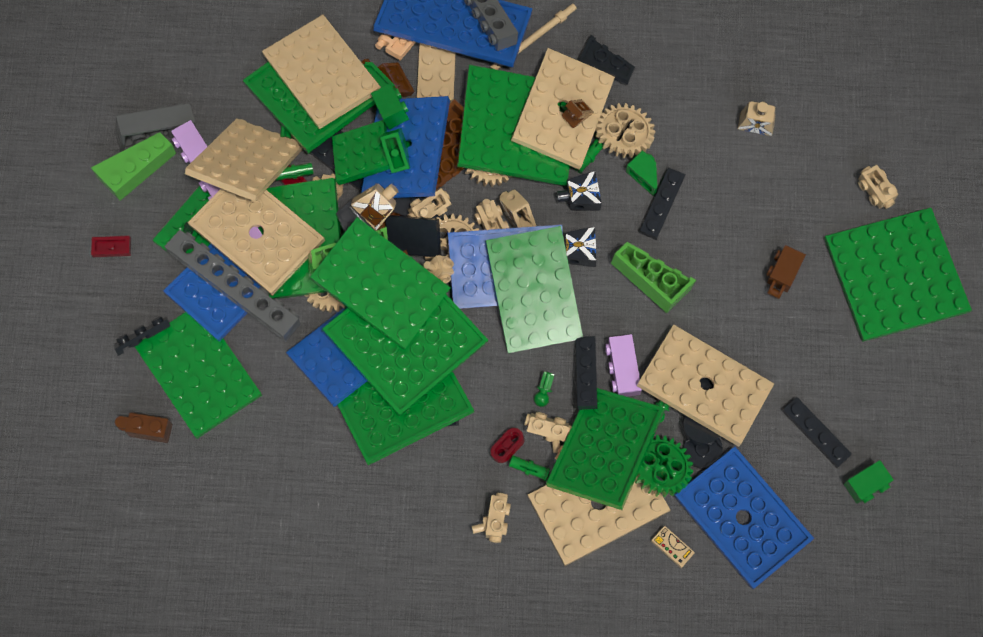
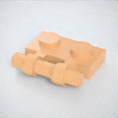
[375,34,416,61]

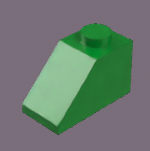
[380,128,410,173]
[626,150,658,196]

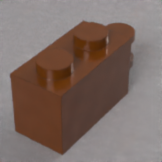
[766,245,806,299]
[115,413,173,443]

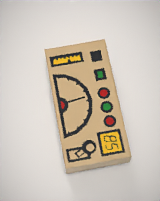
[651,526,695,568]

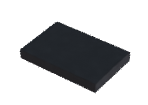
[386,215,441,257]

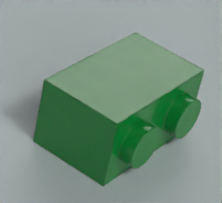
[371,83,409,130]
[843,460,894,504]

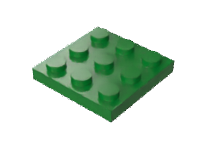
[332,120,390,185]

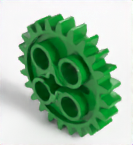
[635,435,693,497]

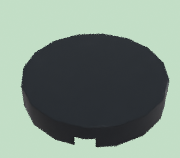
[683,416,720,446]
[683,438,723,469]

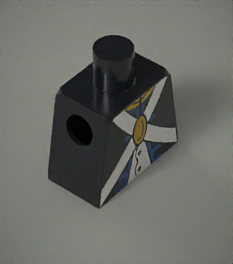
[556,171,602,211]
[564,227,596,267]

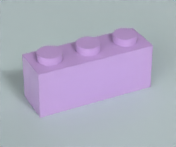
[605,334,642,397]

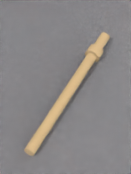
[490,3,577,70]

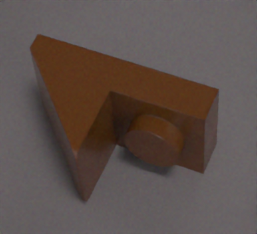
[562,99,594,128]

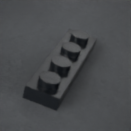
[639,167,686,240]
[576,336,598,410]
[782,397,852,468]

